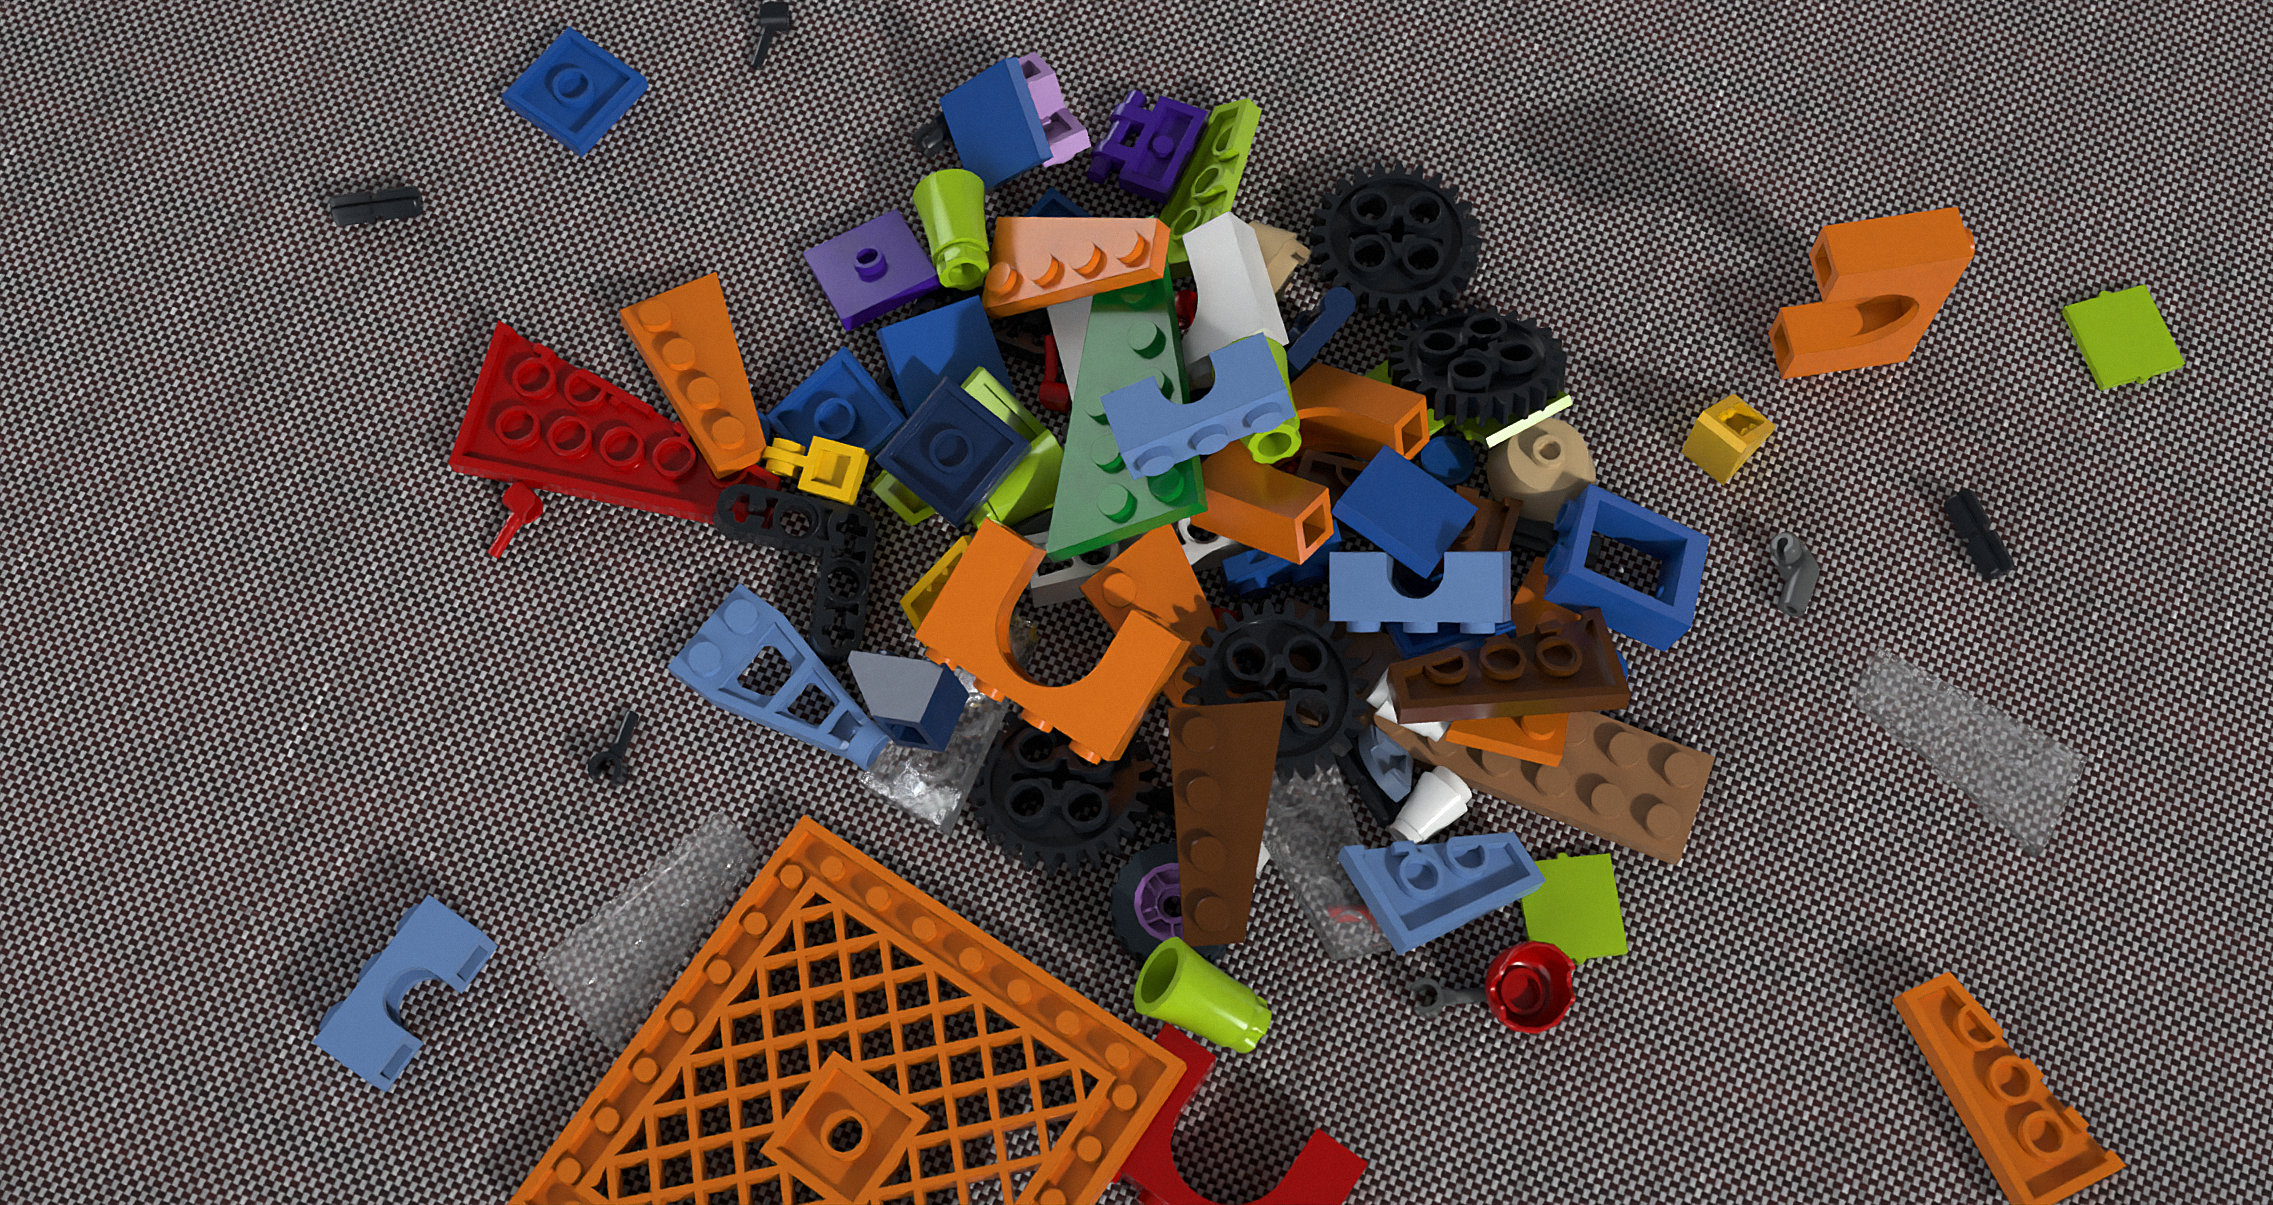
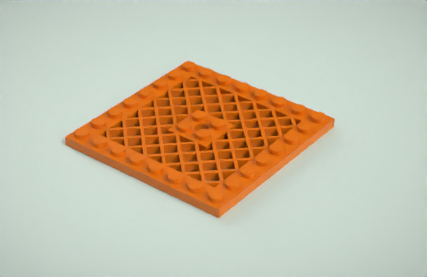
[507,814,1187,1205]

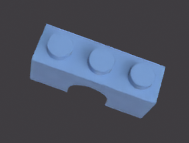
[1100,332,1295,480]
[1329,551,1511,634]
[313,894,498,1092]

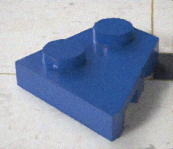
[1219,519,1342,599]

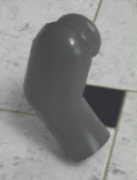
[1769,532,1819,617]

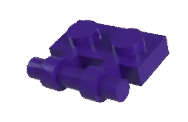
[1086,90,1209,205]

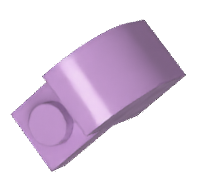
[1018,51,1091,168]

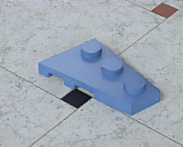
[1337,832,1546,956]

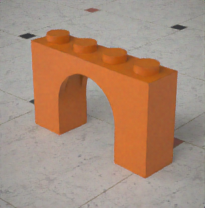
[1768,207,1975,380]
[1190,362,1430,565]
[914,517,1191,764]

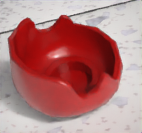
[1484,941,1576,1034]

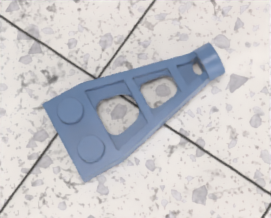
[667,583,892,771]

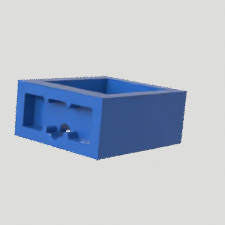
[1543,483,1710,652]

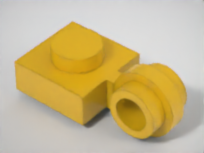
[763,436,871,506]

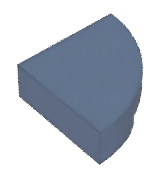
[1358,724,1414,803]

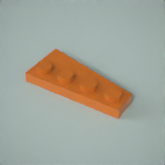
[982,217,1171,320]
[619,272,767,479]
[1079,523,1244,708]
[1444,556,1589,768]
[1892,971,2126,1205]

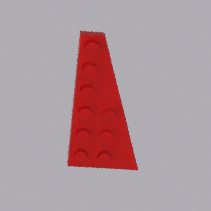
[448,320,783,529]

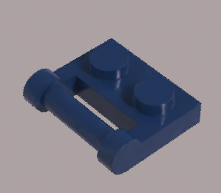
[1283,286,1356,378]

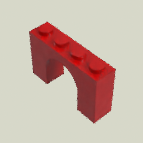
[1110,1022,1369,1205]

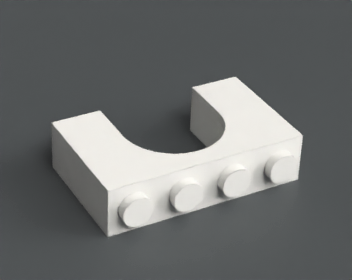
[1047,211,1289,403]

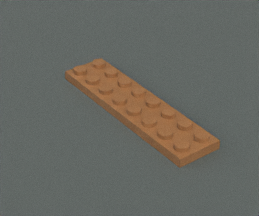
[1255,597,1715,866]

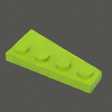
[1158,98,1262,279]

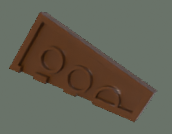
[1294,449,1523,574]
[1386,607,1631,725]
[1167,700,1286,947]

